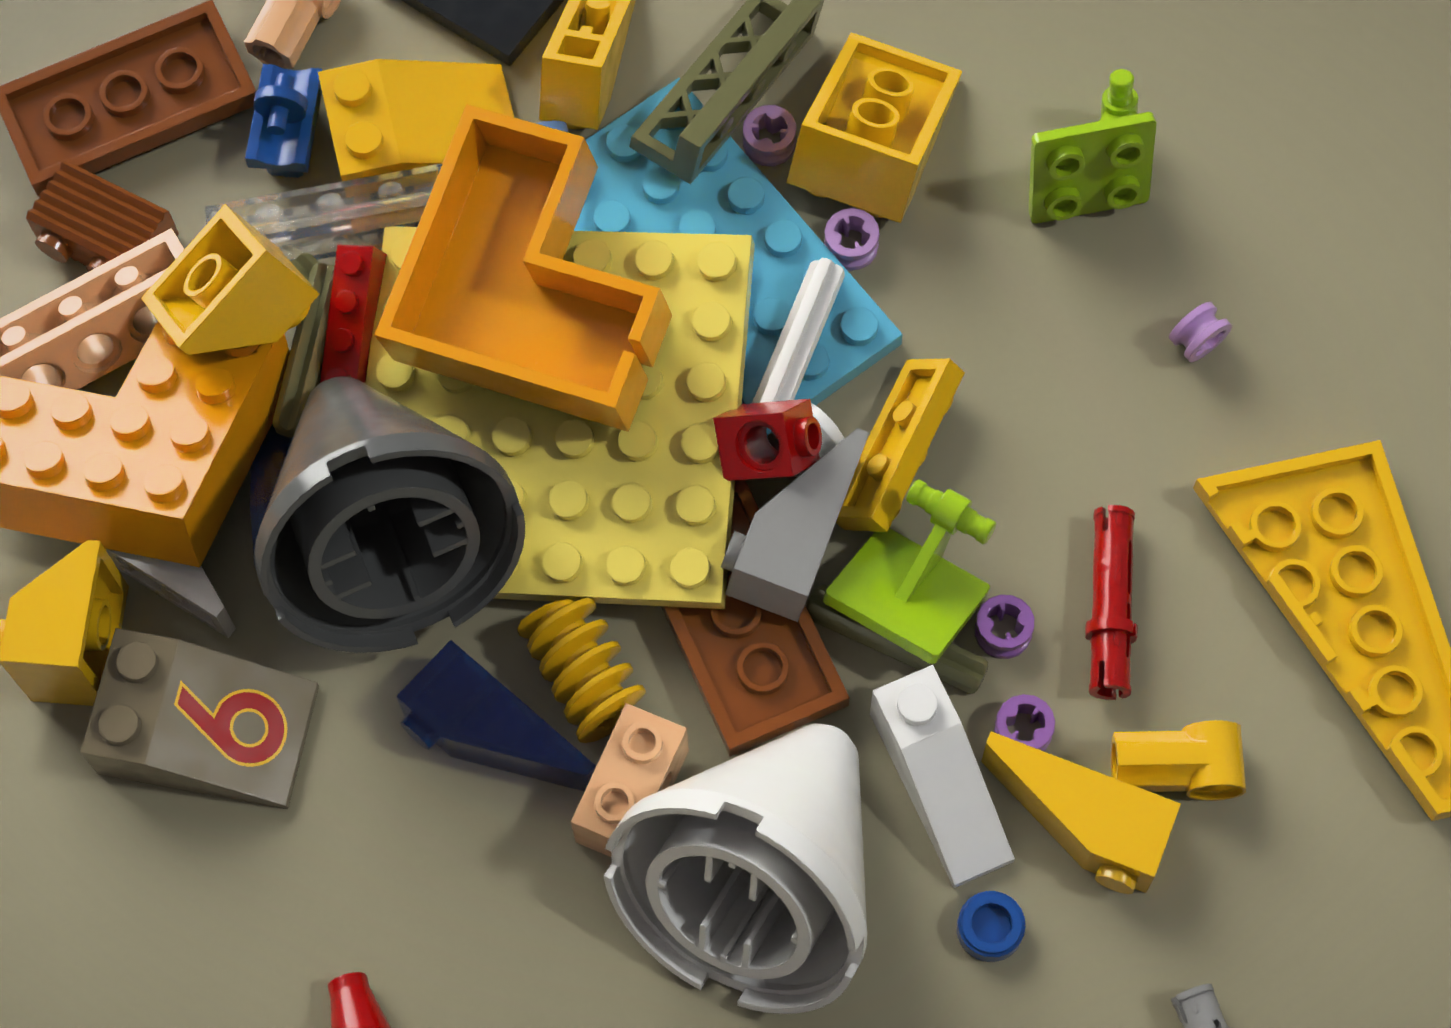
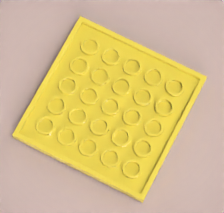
[366,226,755,609]

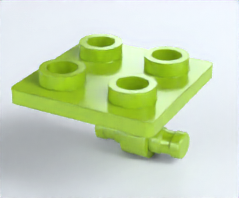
[1029,69,1157,224]
[823,479,996,664]

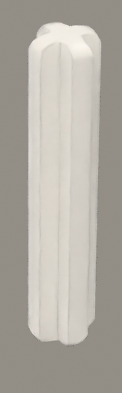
[752,258,845,403]

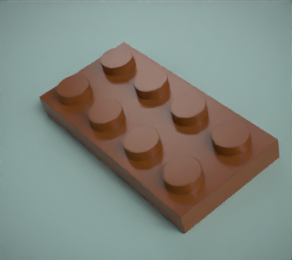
[0,0,256,196]
[661,480,850,756]

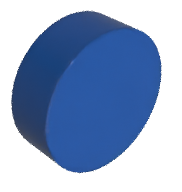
[957,891,1025,962]

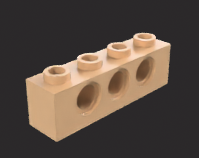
[0,228,184,390]

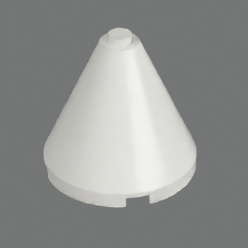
[604,724,867,1014]

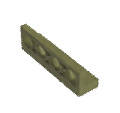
[629,0,824,185]

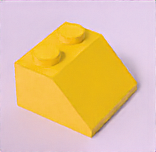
[141,204,320,355]
[0,540,129,706]

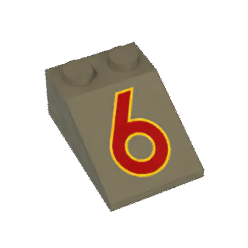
[80,628,319,809]

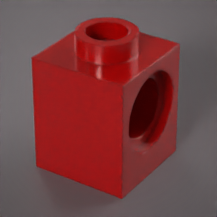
[713,399,822,481]

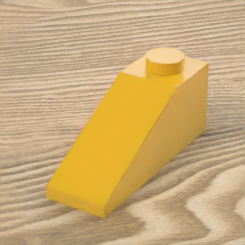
[539,0,636,130]
[981,731,1181,894]

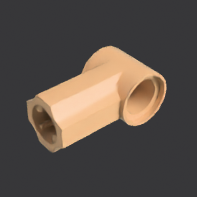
[244,0,341,69]

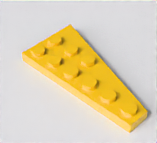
[1193,440,1451,821]

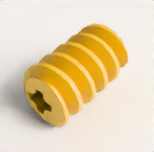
[517,598,646,743]

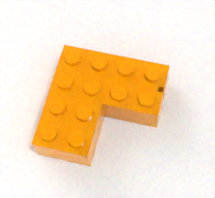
[374,104,672,432]
[0,321,290,568]

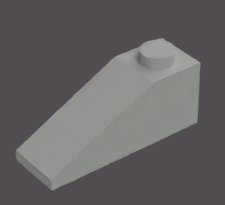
[721,428,869,622]

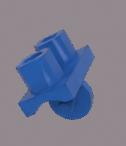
[245,64,323,178]

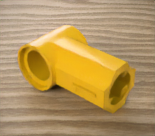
[1111,720,1246,801]

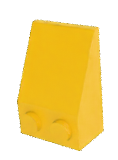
[786,32,962,223]
[318,59,514,211]

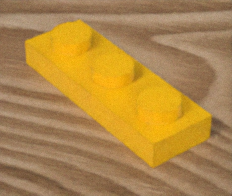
[836,358,965,532]

